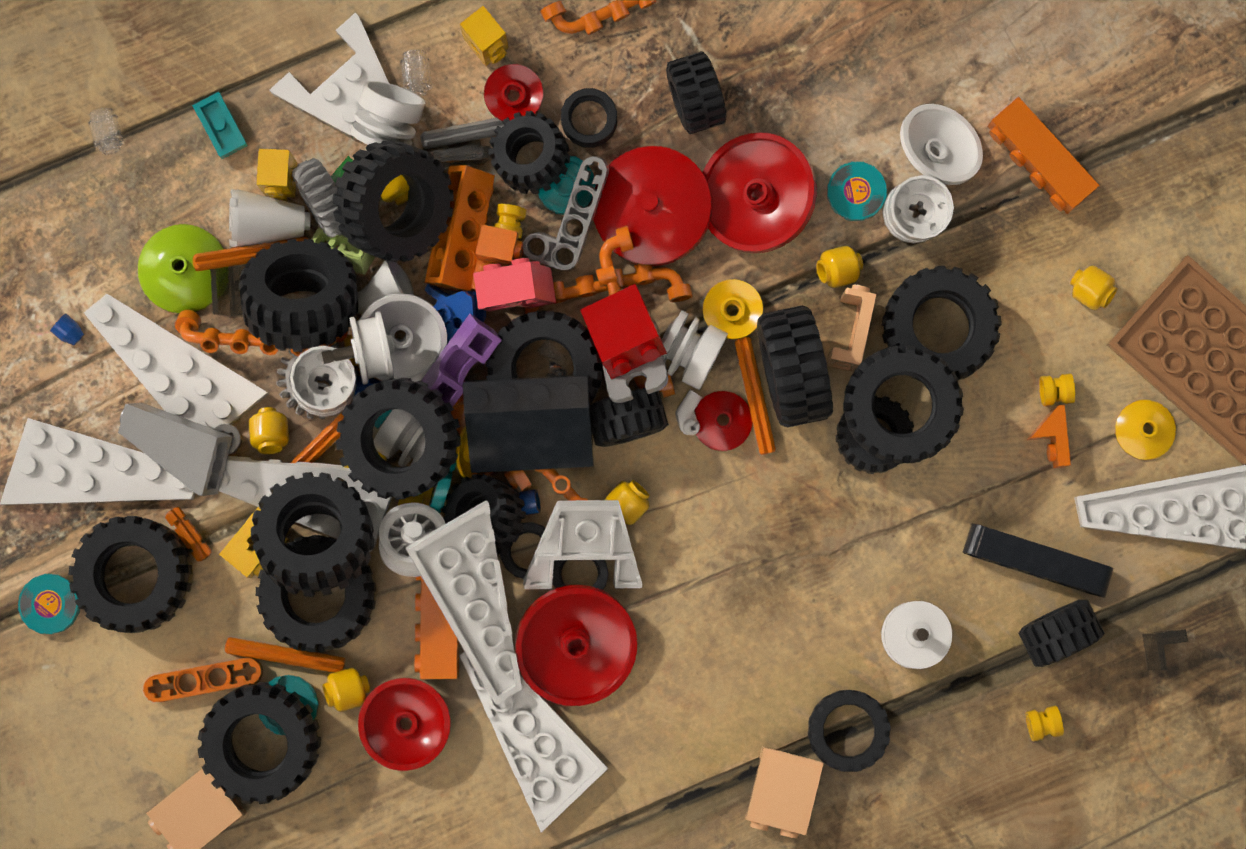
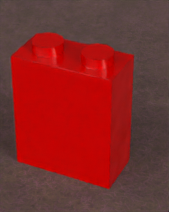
[580,284,667,379]

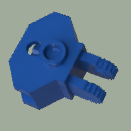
[425,284,487,344]

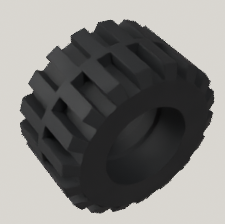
[666,51,726,134]
[489,111,570,194]
[591,388,669,447]
[836,395,914,474]
[442,474,526,555]
[1018,600,1105,667]

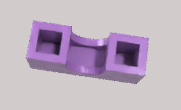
[421,314,502,407]

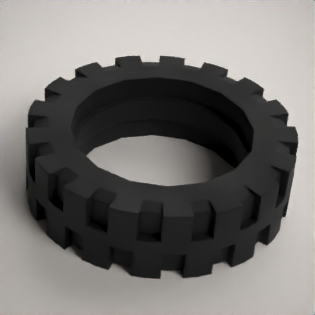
[808,690,891,772]

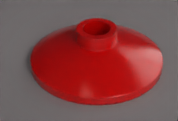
[484,64,543,121]
[694,391,753,451]

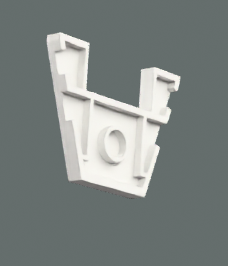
[270,12,389,138]
[523,500,642,589]

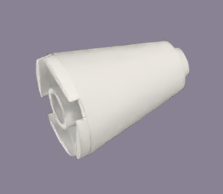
[229,189,310,248]

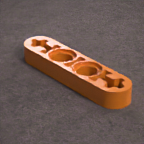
[143,658,263,702]

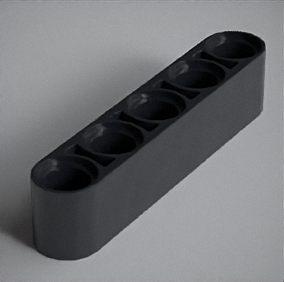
[962,523,1114,598]

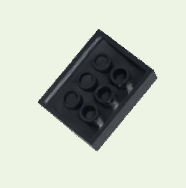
[463,374,594,473]

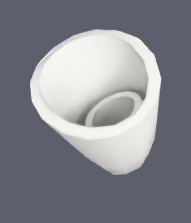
[357,260,414,314]

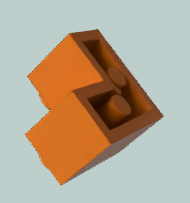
[471,225,524,292]

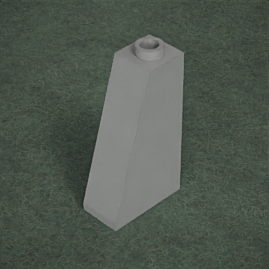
[118,403,233,496]

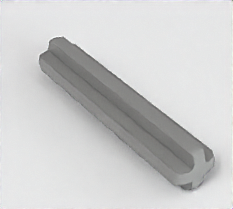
[420,118,505,149]

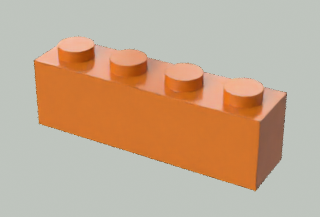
[987,97,1100,214]
[414,576,459,679]

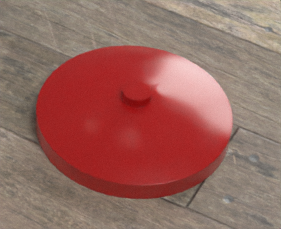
[702,132,817,253]
[592,146,712,266]
[514,585,637,706]

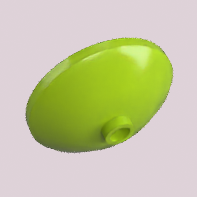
[138,224,228,314]

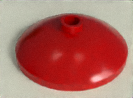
[358,678,451,771]

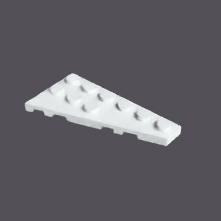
[84,294,269,429]
[0,418,195,505]
[219,456,392,552]
[1074,465,1246,550]
[406,501,522,705]
[460,651,608,832]

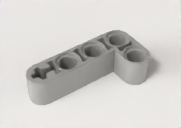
[522,156,609,270]

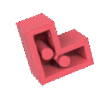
[473,258,556,312]

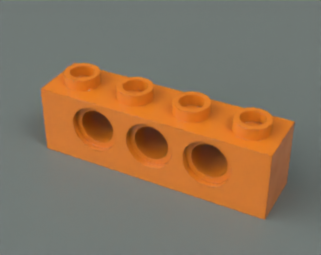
[424,165,495,292]

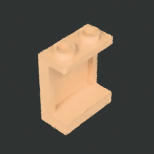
[827,285,876,372]
[745,746,824,839]
[146,769,247,849]

